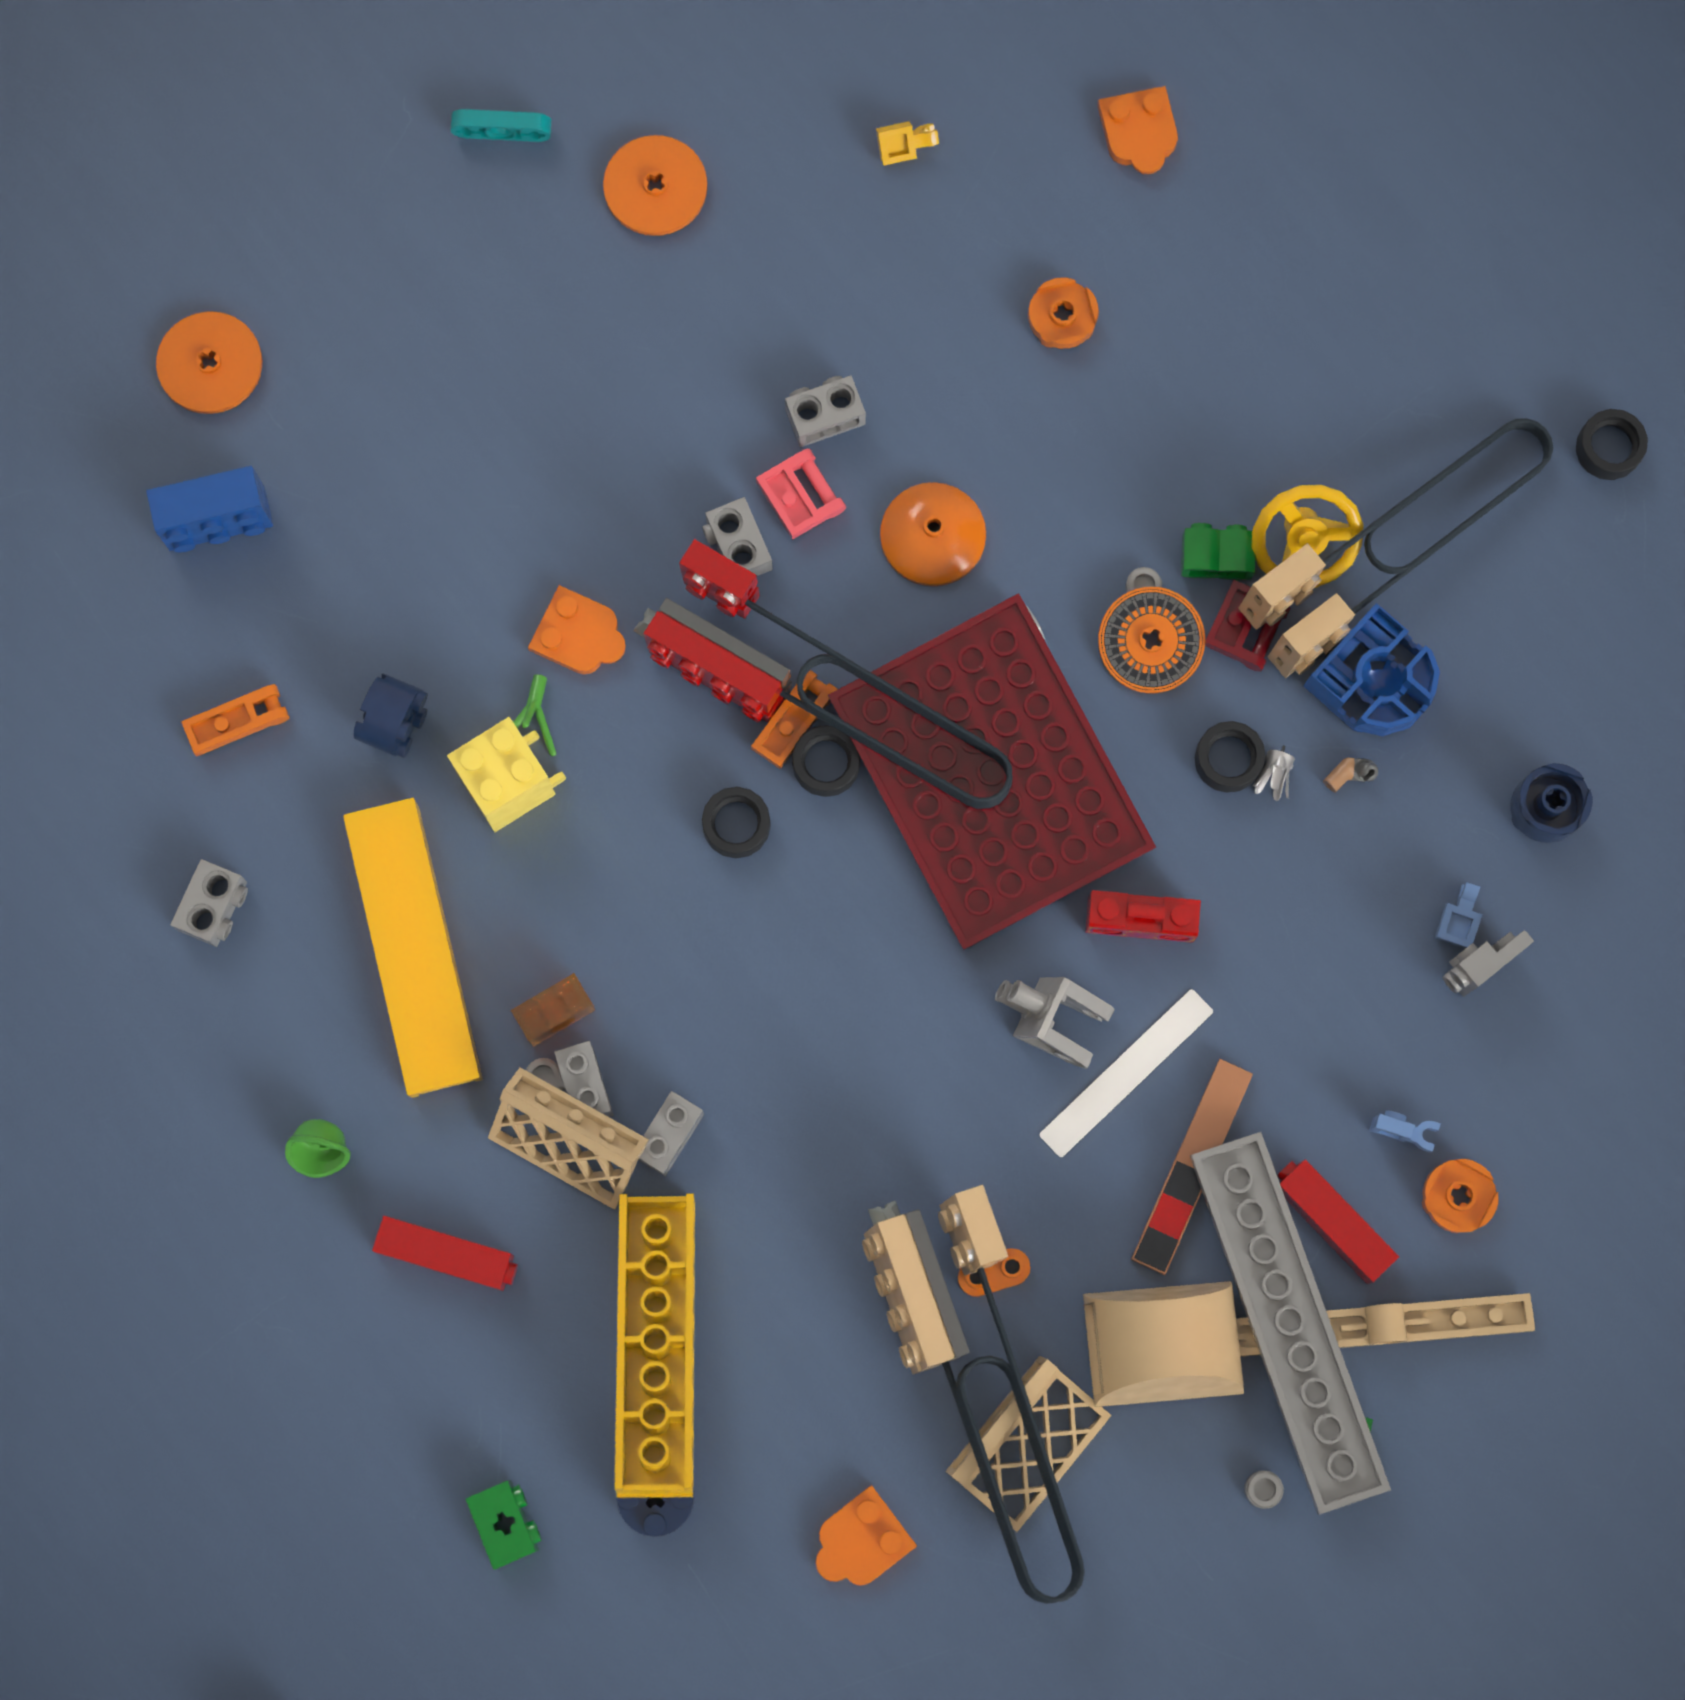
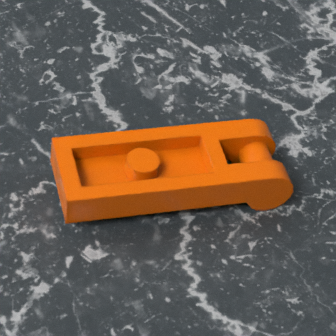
[751,670,838,769]
[181,684,290,757]

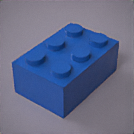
[146,465,273,552]

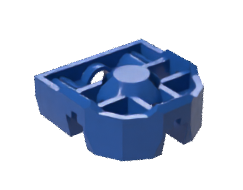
[1303,603,1440,736]

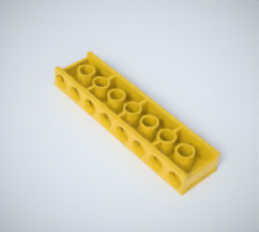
[343,797,483,1098]
[615,1194,695,1498]

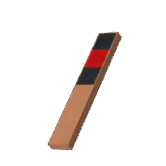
[1130,1059,1253,1275]

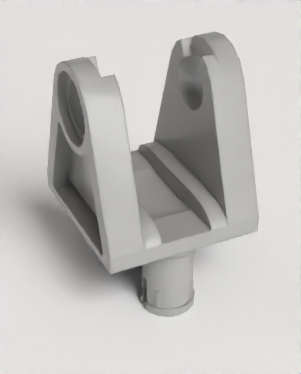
[995,977,1115,1069]

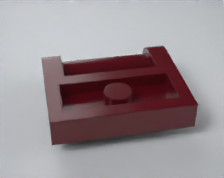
[1204,580,1291,672]

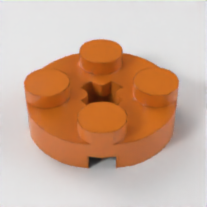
[1028,277,1099,349]
[1422,1159,1499,1233]

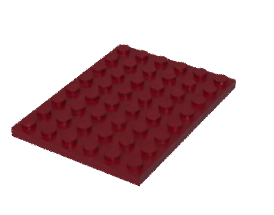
[828,593,1156,950]

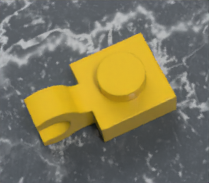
[876,121,939,166]

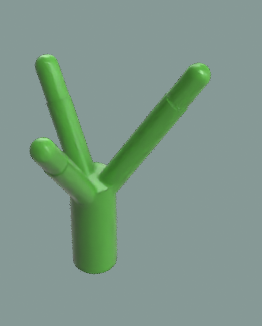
[513,674,556,756]

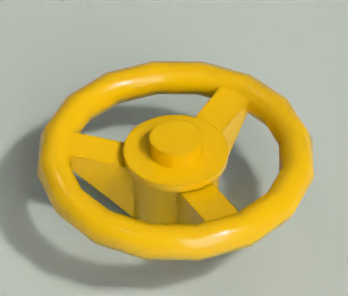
[1252,485,1364,588]

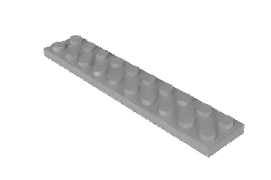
[1190,1132,1391,1515]

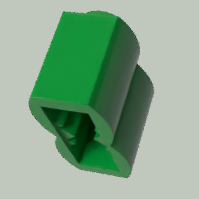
[1181,523,1255,580]

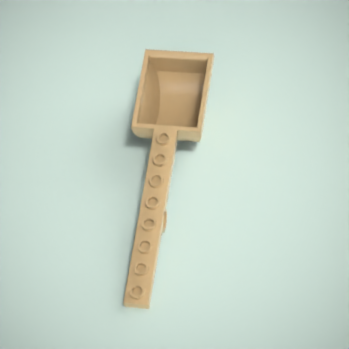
[1083,1281,1535,1407]

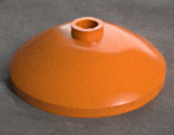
[880,482,986,586]

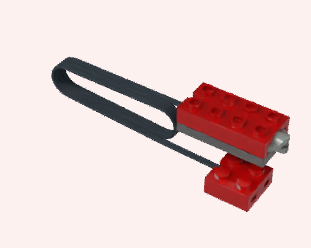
[633,539,1012,809]

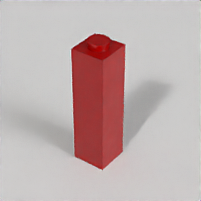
[1277,1159,1399,1284]
[372,1215,518,1291]

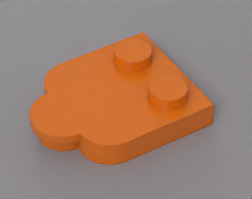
[1097,86,1178,174]
[528,585,626,674]
[816,1485,917,1585]

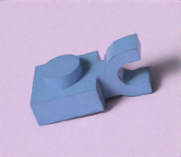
[1435,882,1483,948]
[1369,1110,1441,1153]

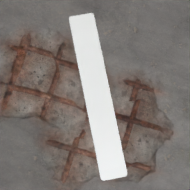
[1040,989,1213,1157]

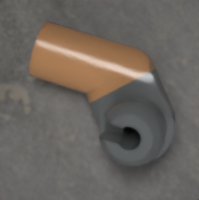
[1323,757,1378,793]

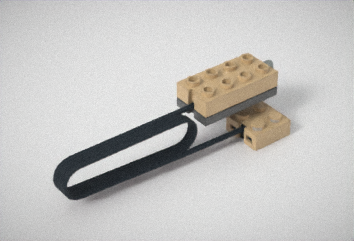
[862,1185,1085,1604]

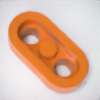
[957,1248,1030,1297]

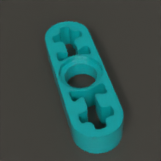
[450,109,552,142]

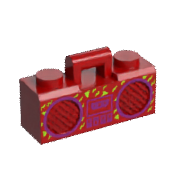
[1085,890,1201,943]

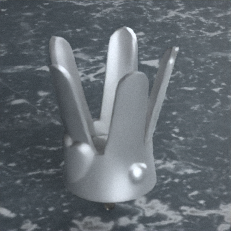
[1253,745,1295,801]

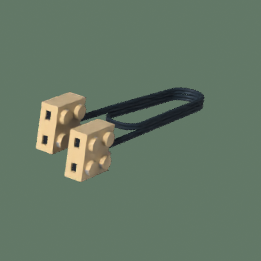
[1238,418,1554,679]

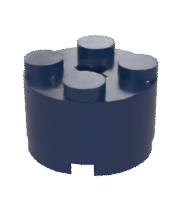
[354,673,428,758]
[1511,763,1593,843]
[617,1487,695,1537]

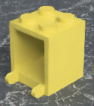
[447,717,566,833]

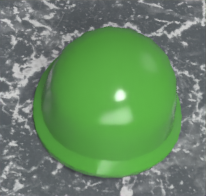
[285,1119,351,1178]

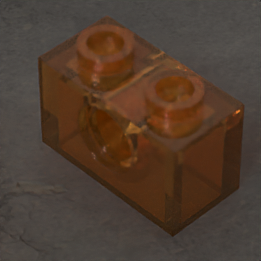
[511,973,596,1047]

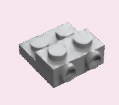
[1442,930,1534,997]

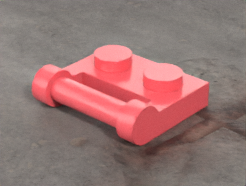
[756,448,847,540]

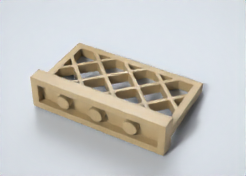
[488,1068,649,1210]
[945,1356,1112,1532]

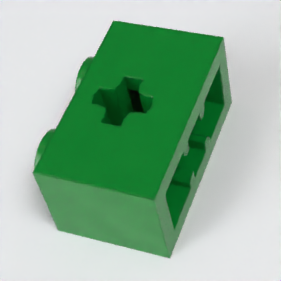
[466,1480,542,1570]

